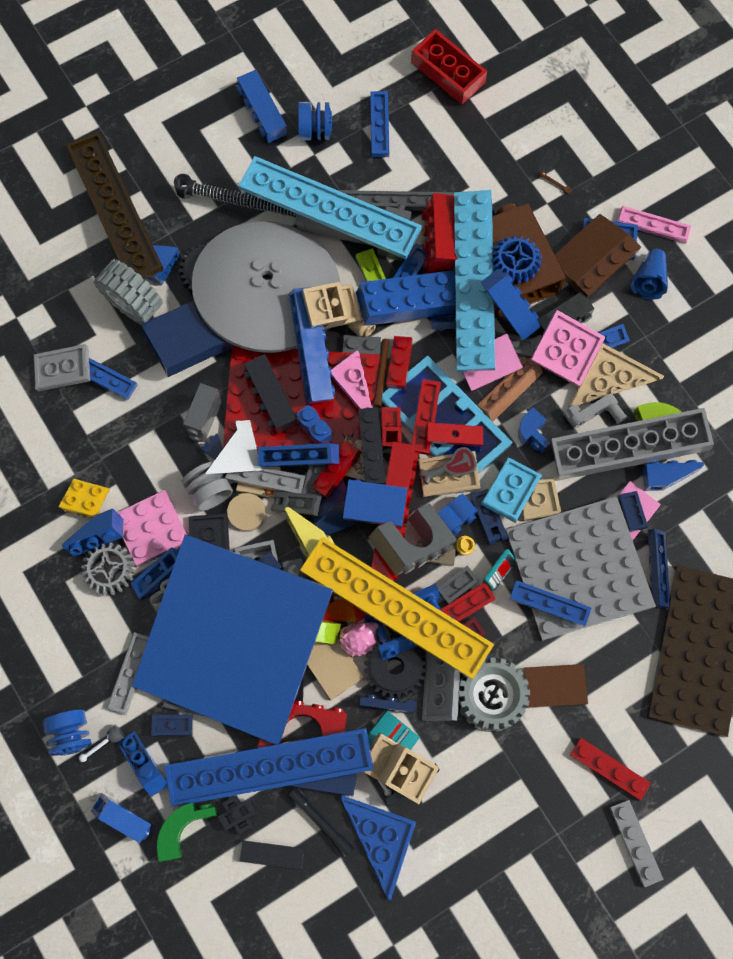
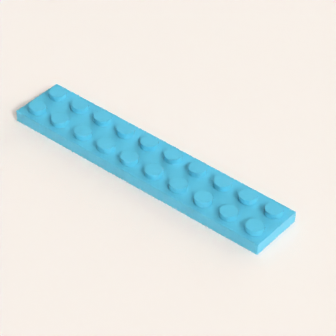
[238,156,422,259]
[454,190,496,372]

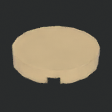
[227,493,266,532]

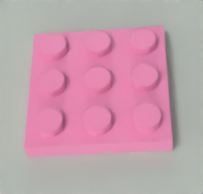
[530,310,605,387]
[117,490,187,567]

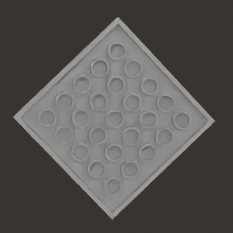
[506,496,656,641]

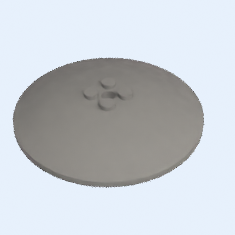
[192,221,340,352]

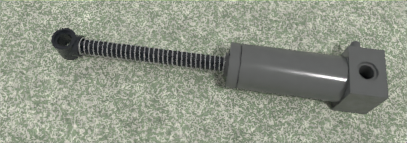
[174,174,412,261]

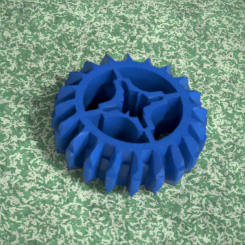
[491,235,542,285]

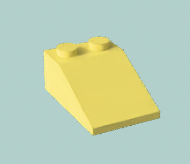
[285,507,334,559]

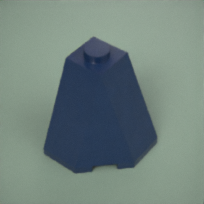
[310,479,360,535]

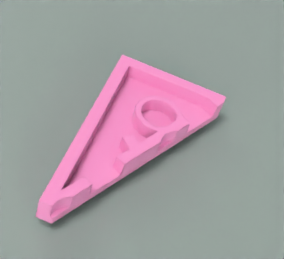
[331,350,372,409]

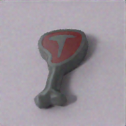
[419,447,477,485]

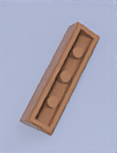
[477,358,542,422]

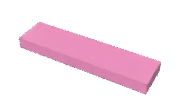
[617,206,691,244]

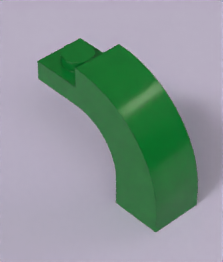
[157,803,218,862]

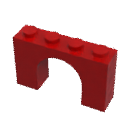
[258,701,347,747]

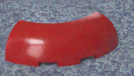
[323,592,367,624]

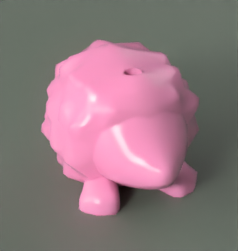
[339,618,379,657]

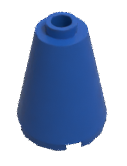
[631,248,668,300]

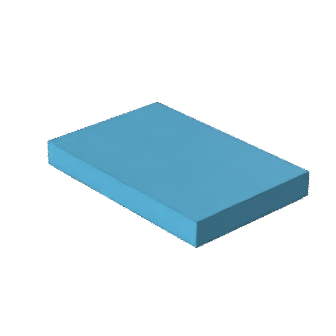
[481,457,542,523]

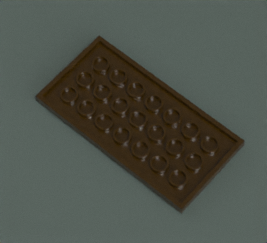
[647,565,733,738]

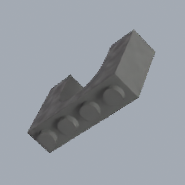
[368,503,457,576]

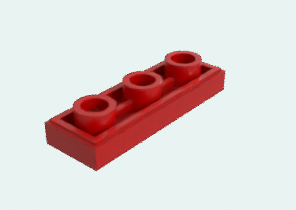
[426,422,483,446]

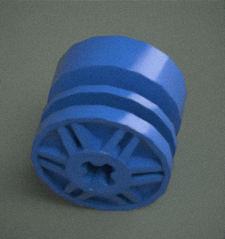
[299,102,332,141]
[41,710,92,756]

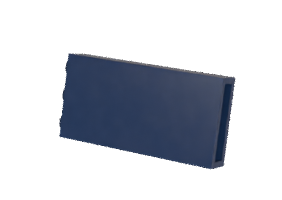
[141,301,235,377]

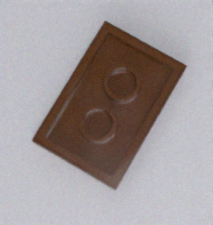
[524,664,588,708]

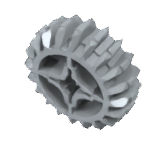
[81,543,135,596]

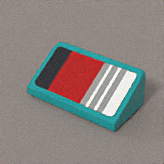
[482,549,516,591]

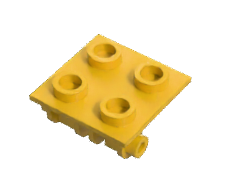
[59,479,110,518]

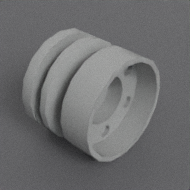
[181,462,233,512]

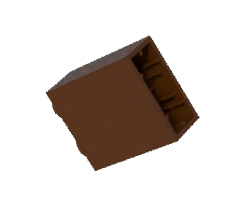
[492,203,566,318]

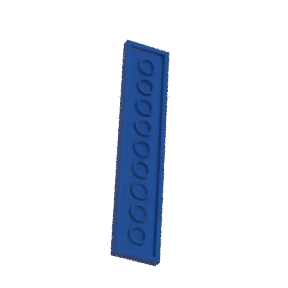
[164,728,374,807]

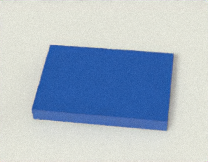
[343,480,407,528]

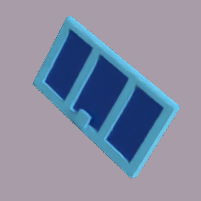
[382,356,513,474]

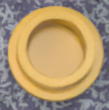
[456,536,475,555]

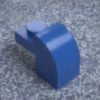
[518,407,550,453]

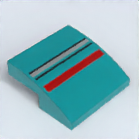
[367,710,420,750]

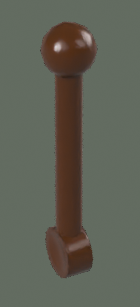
[539,171,571,194]

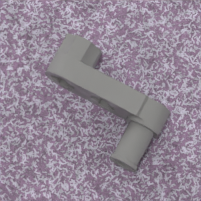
[563,393,627,429]

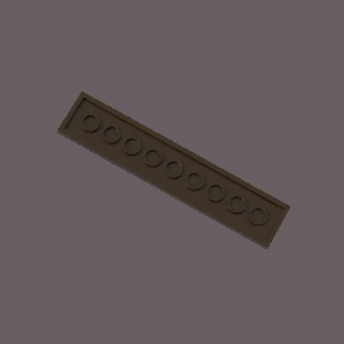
[66,131,164,279]

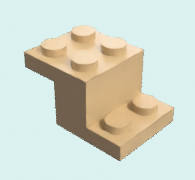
[302,282,361,329]
[365,733,439,804]

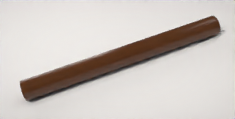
[374,339,390,408]

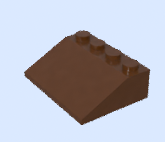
[555,214,641,299]

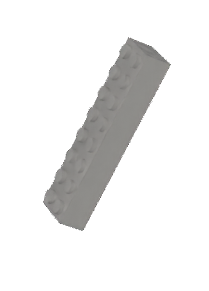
[551,408,714,480]

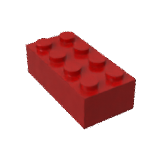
[411,29,487,105]
[421,193,458,274]

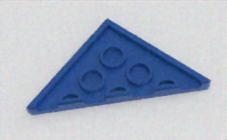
[341,795,416,900]

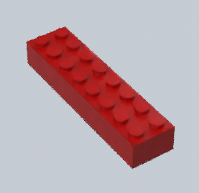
[371,442,419,581]

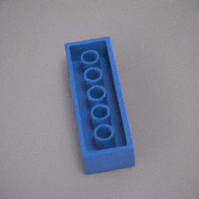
[356,270,456,326]

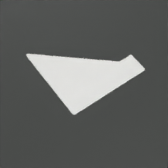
[206,420,262,474]

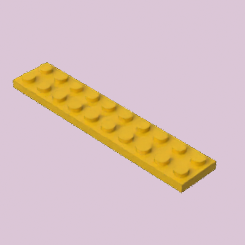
[300,537,494,680]

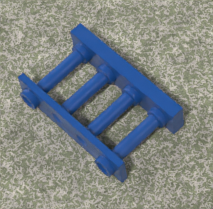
[364,584,454,660]

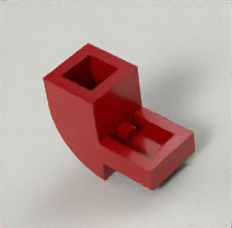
[381,407,402,446]

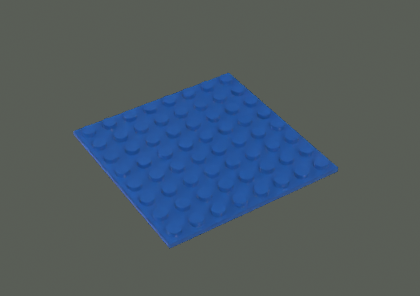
[132,534,333,744]

